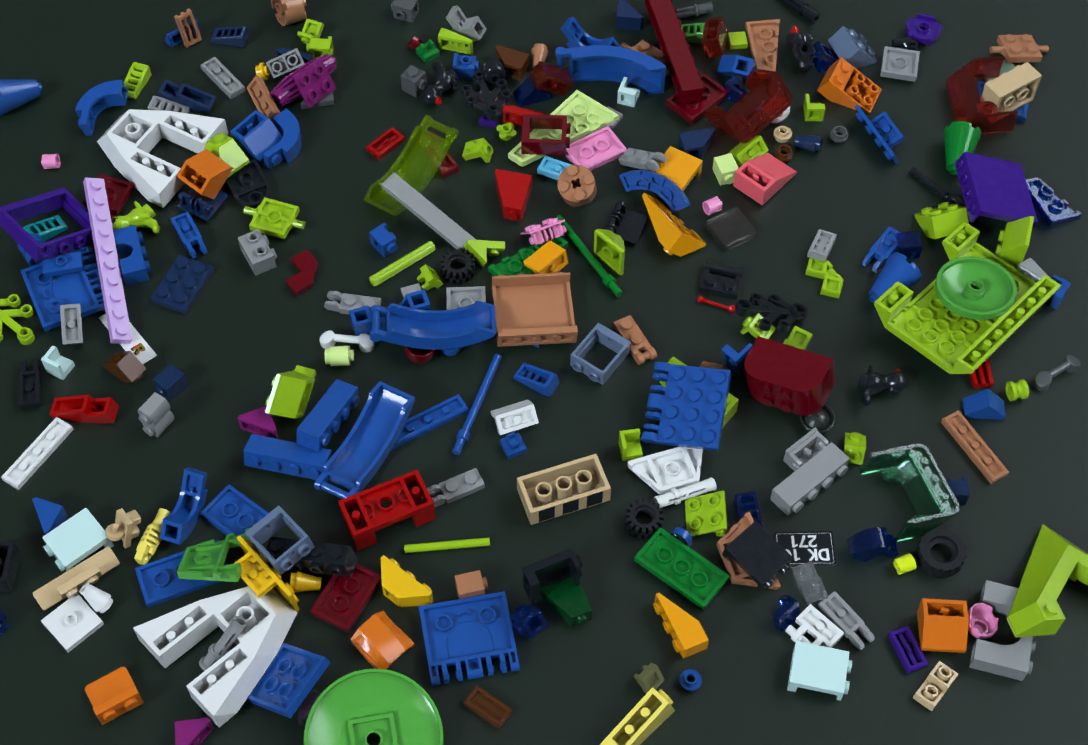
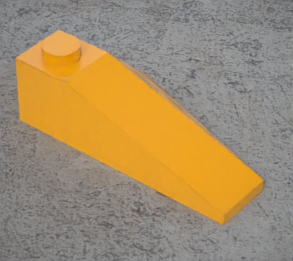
[642,193,706,257]

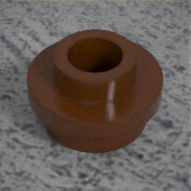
[774,144,793,162]

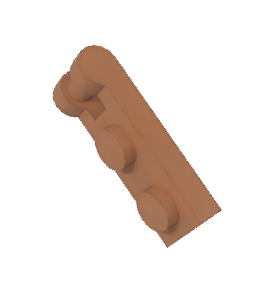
[613,315,657,365]

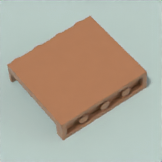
[492,272,578,347]

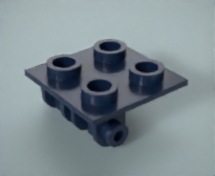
[176,188,229,222]

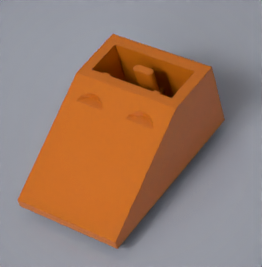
[817,57,882,115]

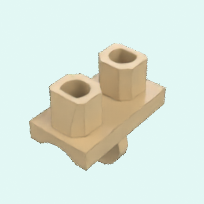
[105,508,141,549]

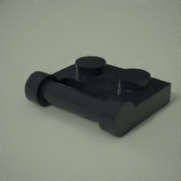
[699,260,744,300]

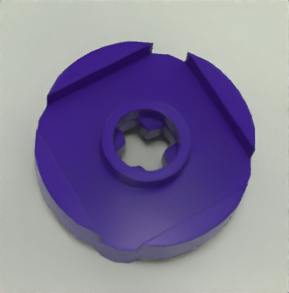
[906,14,942,46]

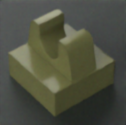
[634,662,665,694]

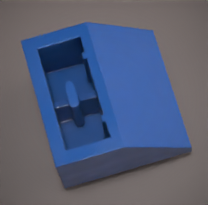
[230,110,283,163]

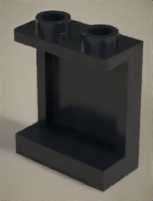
[722,521,793,591]
[522,548,583,605]

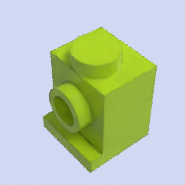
[306,36,334,59]

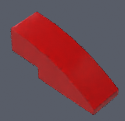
[49,394,119,423]

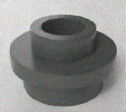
[830,126,849,143]

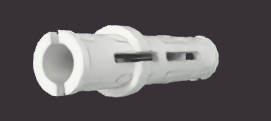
[654,477,717,508]

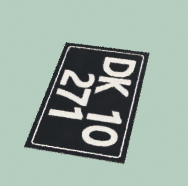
[774,531,836,566]

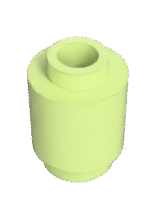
[325,346,354,366]

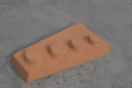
[745,19,780,78]

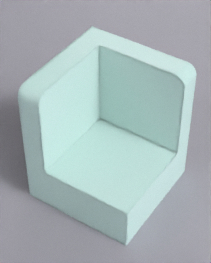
[617,77,640,107]
[41,346,75,380]

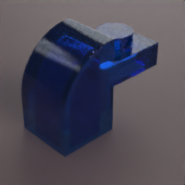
[847,527,899,562]

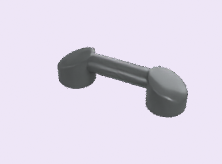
[1033,355,1081,391]

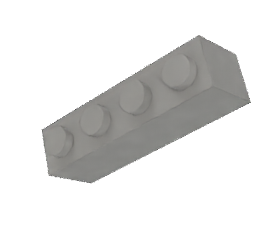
[770,442,850,516]

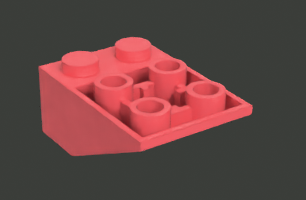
[733,153,797,205]

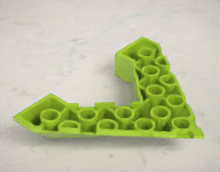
[1007,524,1088,638]

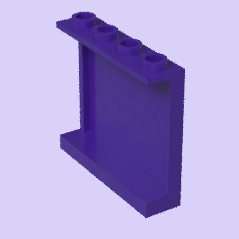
[954,152,1038,229]

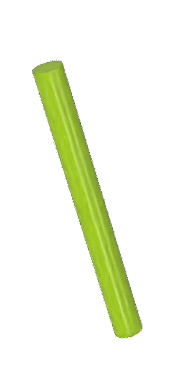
[404,537,490,553]

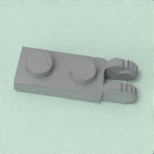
[618,148,667,171]
[324,291,382,314]
[427,468,485,508]
[817,591,875,650]

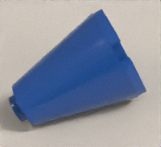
[0,79,43,115]
[869,252,922,303]

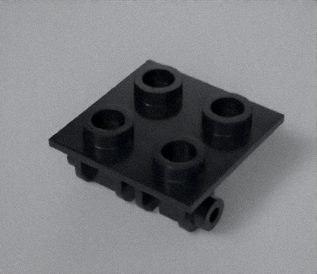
[602,201,648,245]

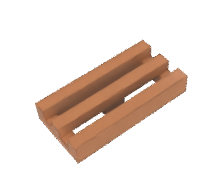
[174,9,202,48]

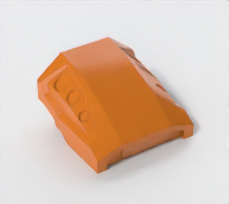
[351,610,415,669]

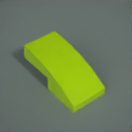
[783,326,813,350]

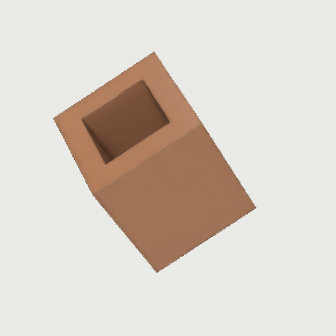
[455,570,489,599]

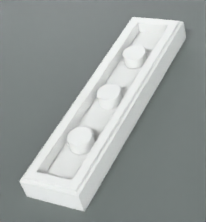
[1,417,74,490]

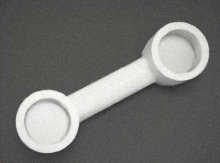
[320,330,375,353]

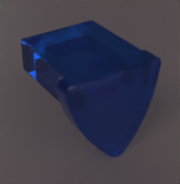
[772,595,801,632]

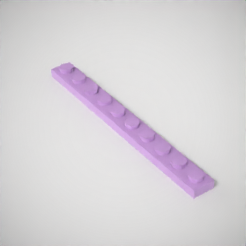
[83,177,132,344]

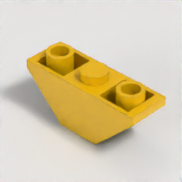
[381,555,433,608]

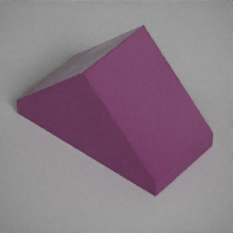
[237,406,279,439]
[175,717,214,745]

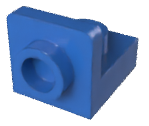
[1049,275,1071,310]

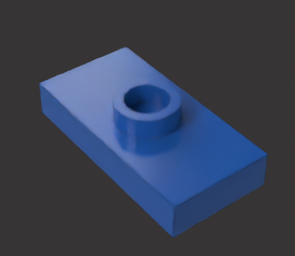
[42,251,84,278]

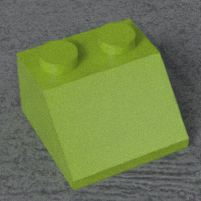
[995,216,1034,269]

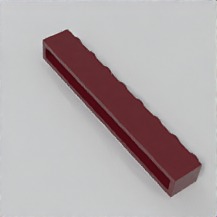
[644,0,705,103]

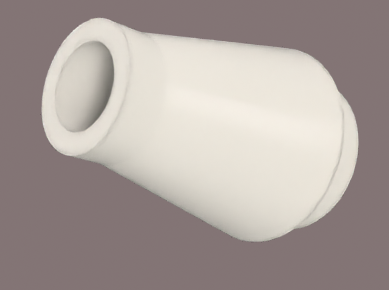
[79,582,113,613]

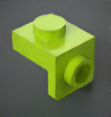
[297,19,324,44]
[462,138,493,163]
[843,432,866,465]

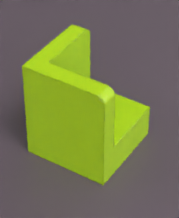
[803,94,825,121]
[618,428,643,461]

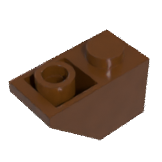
[495,45,530,81]

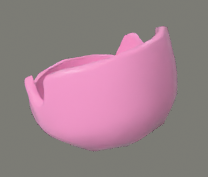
[968,603,999,639]

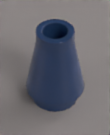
[795,135,823,153]

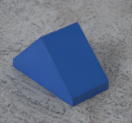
[962,389,1006,420]
[32,497,68,535]

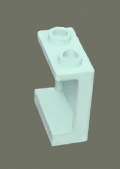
[42,508,114,572]
[787,641,852,701]

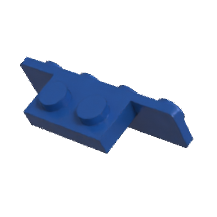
[855,105,905,164]

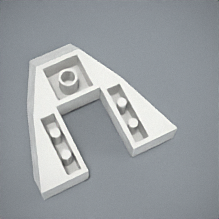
[97,109,228,208]
[133,587,297,728]

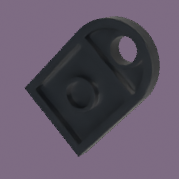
[225,158,272,208]

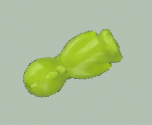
[110,201,160,233]

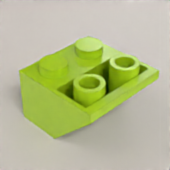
[915,202,969,239]
[265,371,315,419]

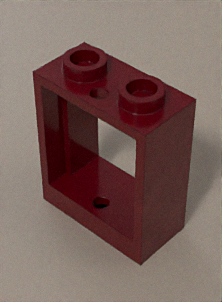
[521,114,571,156]

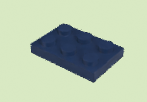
[151,255,214,314]

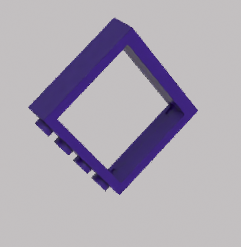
[0,187,94,262]

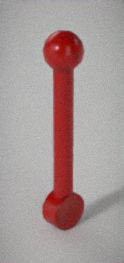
[697,296,735,313]

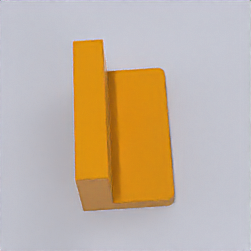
[523,241,569,274]

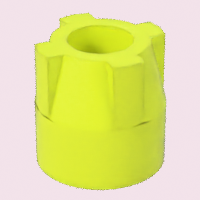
[893,553,917,575]

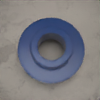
[679,669,702,692]

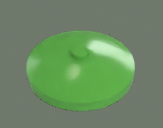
[935,256,1017,320]

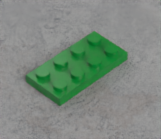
[634,527,730,610]

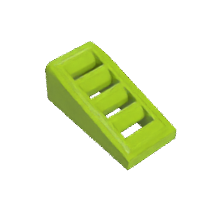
[438,28,473,55]
[124,62,152,100]

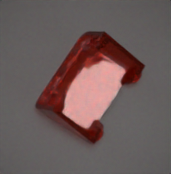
[704,68,793,143]

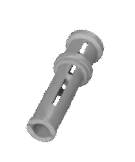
[199,616,247,671]

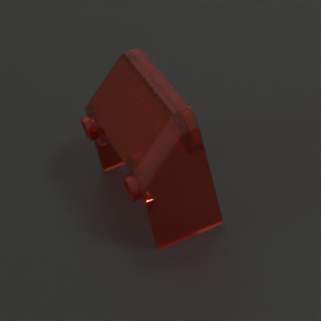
[946,56,1018,134]

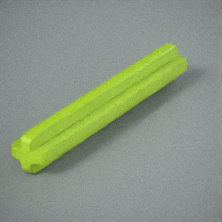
[369,241,436,286]

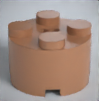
[271,0,307,26]
[557,165,597,207]

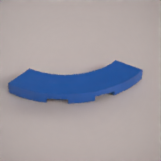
[619,170,691,213]

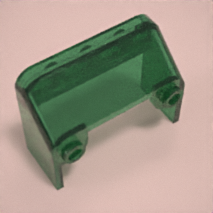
[859,443,960,542]

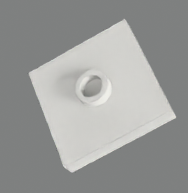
[41,594,104,653]

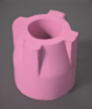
[41,154,61,169]
[702,196,723,215]

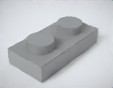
[60,304,83,345]

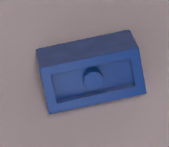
[721,343,753,377]

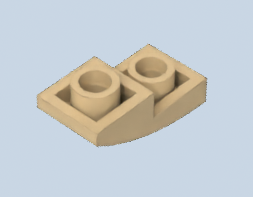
[913,661,958,711]

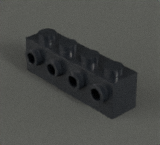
[266,537,358,577]

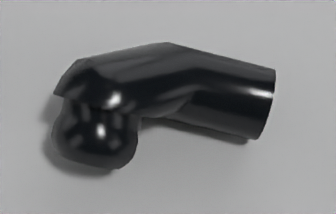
[891,37,918,51]

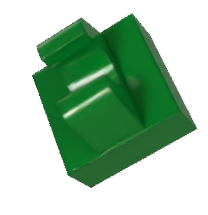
[416,39,440,63]

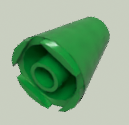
[944,121,981,175]

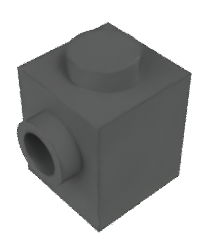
[391,0,419,23]
[401,65,427,98]

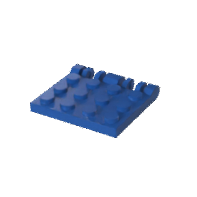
[20,246,105,332]
[641,362,731,451]
[419,591,520,686]

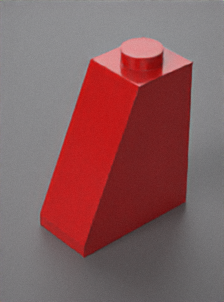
[495,169,532,221]

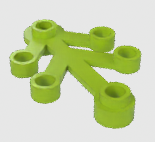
[0,294,35,345]

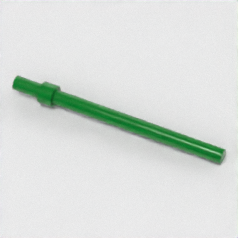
[556,215,623,297]

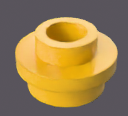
[255,62,270,80]

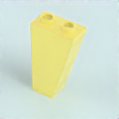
[600,687,675,745]

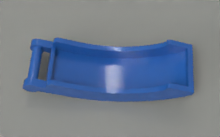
[555,45,666,95]
[370,301,496,349]
[314,381,415,499]

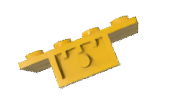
[234,535,300,612]

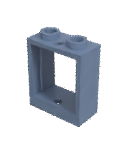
[570,323,631,385]
[245,505,315,575]

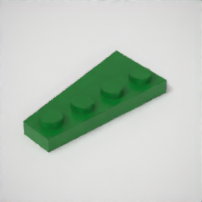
[488,236,568,276]

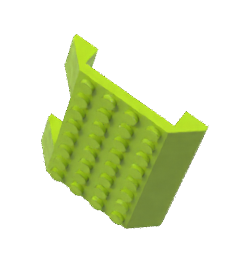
[874,221,1061,374]

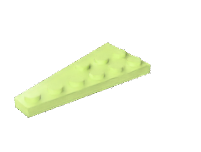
[508,90,619,167]

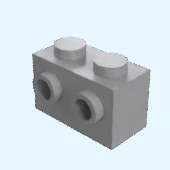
[238,229,277,276]

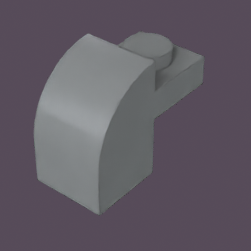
[446,5,487,42]

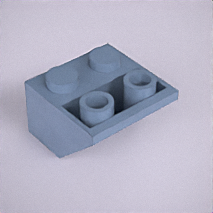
[828,26,877,69]

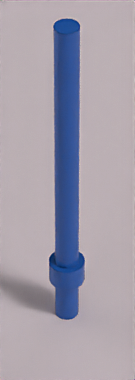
[452,354,502,455]

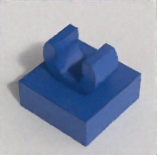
[500,432,527,460]

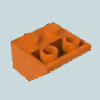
[176,149,233,199]
[917,598,969,653]

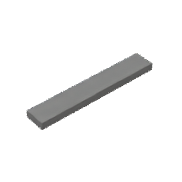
[381,173,476,252]

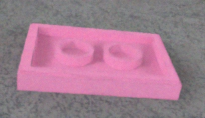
[566,126,627,171]

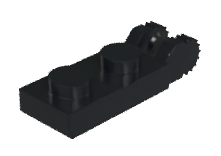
[18,359,41,410]

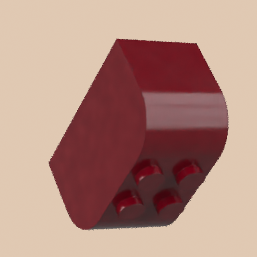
[744,336,836,415]

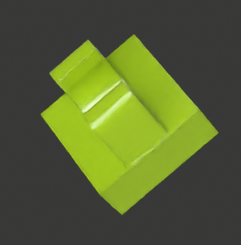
[417,264,443,291]

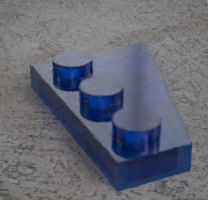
[1026,177,1083,226]

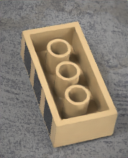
[517,454,611,525]

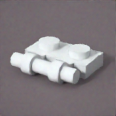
[785,604,844,648]

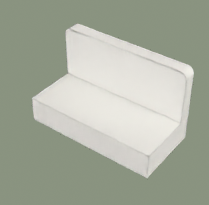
[490,400,539,435]

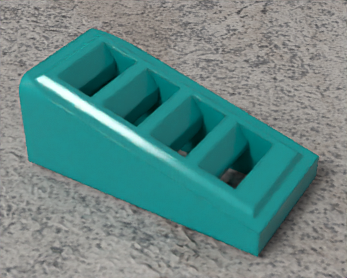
[23,215,68,242]

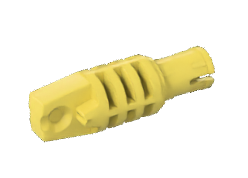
[134,508,170,565]

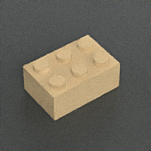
[978,62,1042,122]

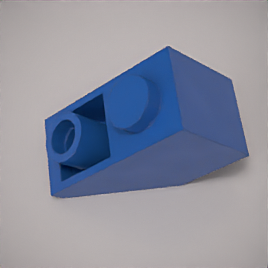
[717,55,756,81]

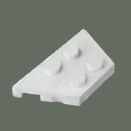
[627,447,703,495]

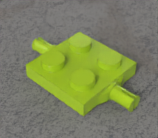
[243,197,306,239]

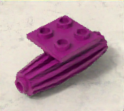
[270,54,337,107]

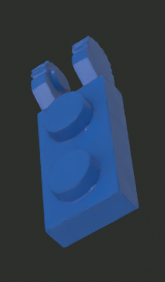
[170,211,208,259]
[862,226,906,273]

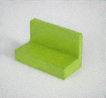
[727,135,769,168]

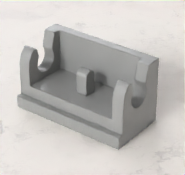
[783,428,829,471]

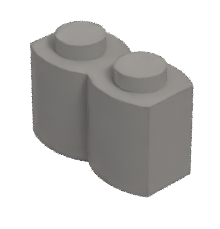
[138,392,175,438]

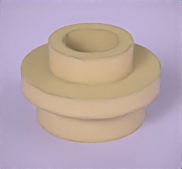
[774,126,792,143]

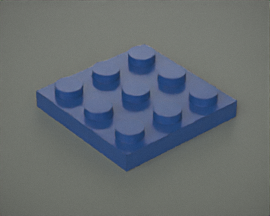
[246,643,331,718]

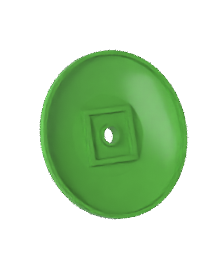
[304,669,443,745]

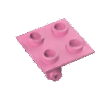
[520,217,567,246]

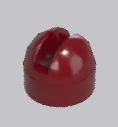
[408,34,422,50]

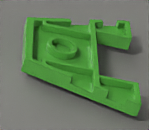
[177,528,250,582]

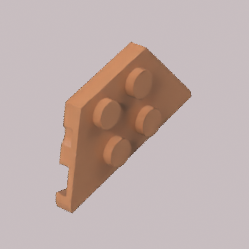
[716,512,781,590]

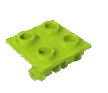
[685,490,727,537]

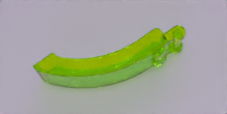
[363,115,459,216]

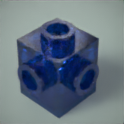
[509,603,548,639]

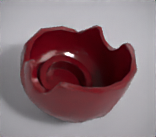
[405,346,435,364]

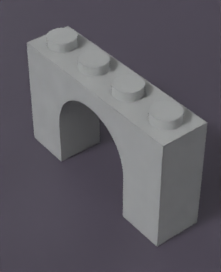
[969,580,1036,681]

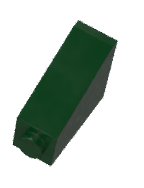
[540,577,592,627]

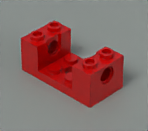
[338,469,436,551]

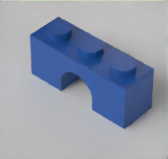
[113,225,151,286]

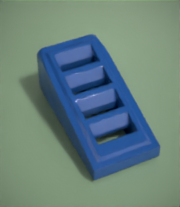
[513,362,559,397]

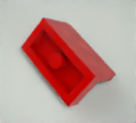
[502,105,543,130]

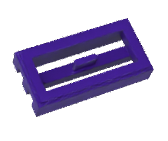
[887,625,929,674]

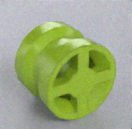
[1005,379,1029,401]

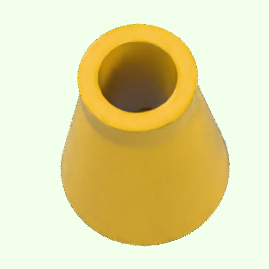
[290,571,322,592]

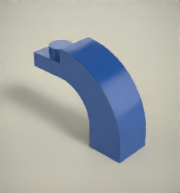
[561,16,621,48]
[75,80,128,136]
[263,108,302,169]
[160,467,208,545]

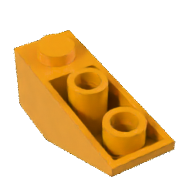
[653,593,709,659]

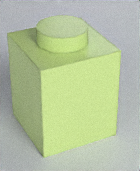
[712,153,739,186]

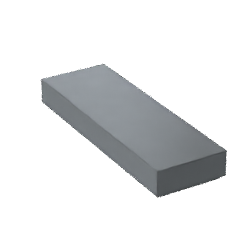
[200,57,246,99]

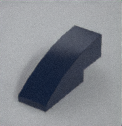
[157,79,216,112]

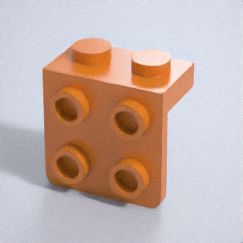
[85,667,144,725]

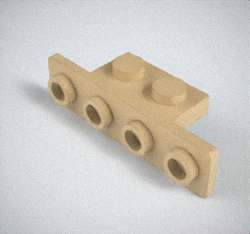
[33,546,120,611]

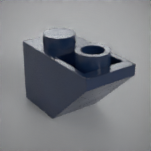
[678,127,715,159]

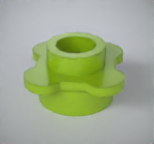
[496,122,517,140]

